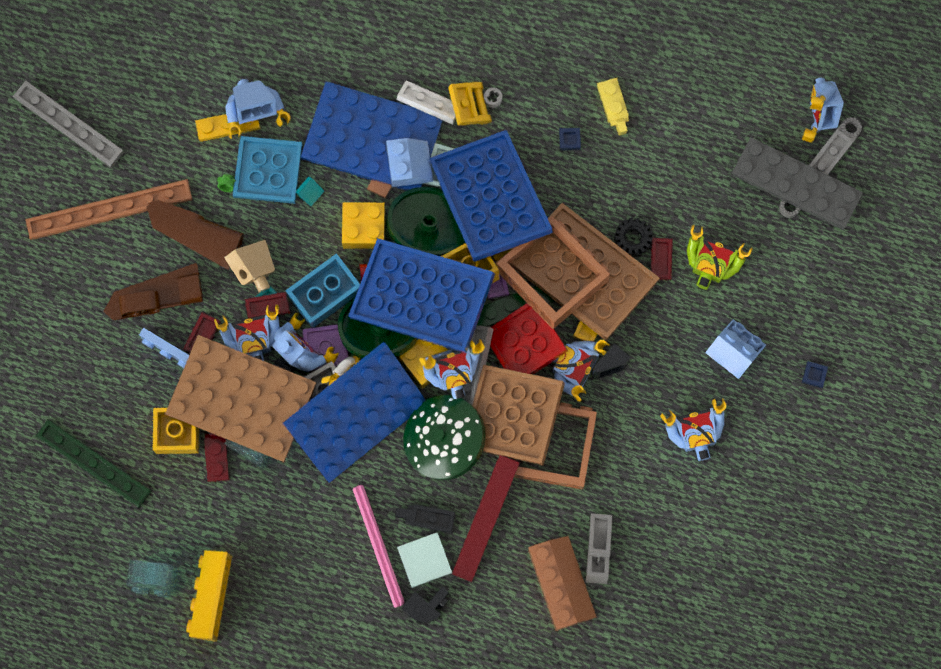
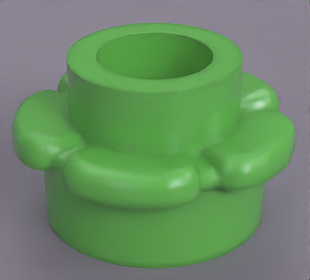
[217,174,236,193]

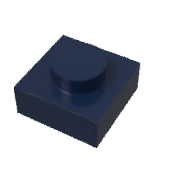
[559,128,581,150]
[801,361,828,388]

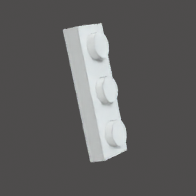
[397,81,456,125]

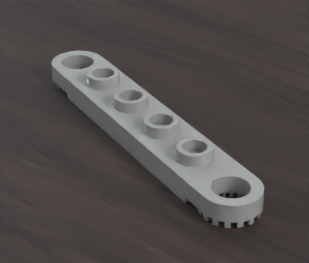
[779,117,862,218]

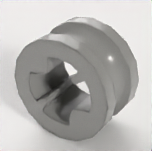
[484,88,502,108]

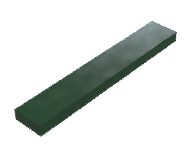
[36,419,151,508]

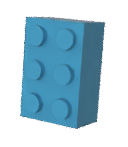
[285,253,360,328]

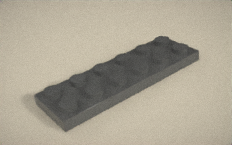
[731,137,863,230]

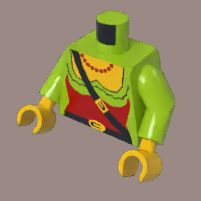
[686,225,753,290]

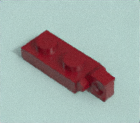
[204,432,229,483]

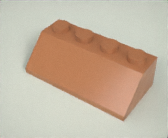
[528,536,597,631]

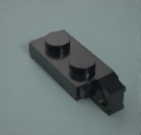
[395,504,456,534]

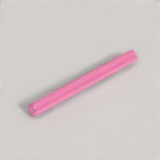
[353,485,405,607]

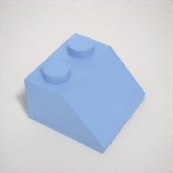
[386,138,433,187]

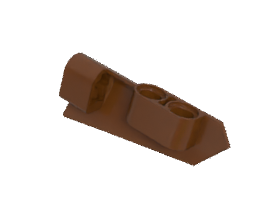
[146,200,244,270]
[103,263,203,321]

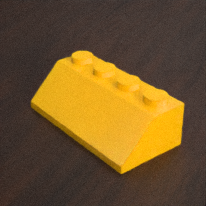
[187,551,232,642]

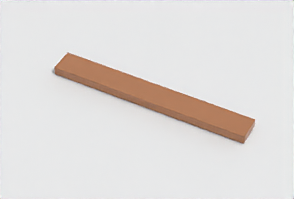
[25,179,193,240]

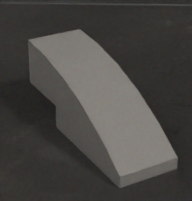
[586,513,612,584]

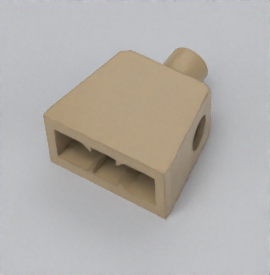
[224,240,275,293]

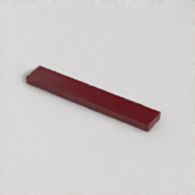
[452,455,520,582]

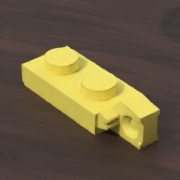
[597,78,629,136]

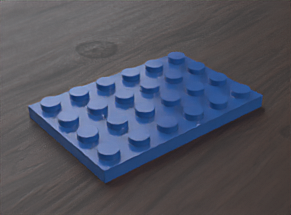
[301,81,443,191]
[429,130,553,262]
[349,238,495,353]
[283,342,426,483]

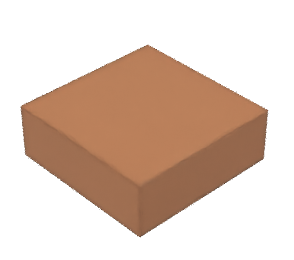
[367,180,392,199]

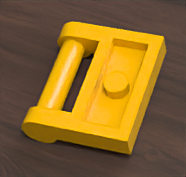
[448,82,492,126]

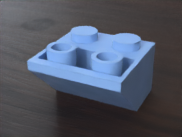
[706,319,766,379]

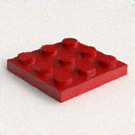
[490,303,568,375]

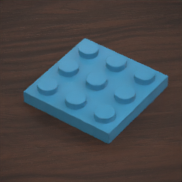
[233,136,303,204]

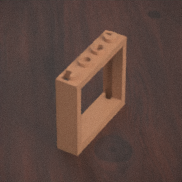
[496,216,610,329]
[514,403,597,490]

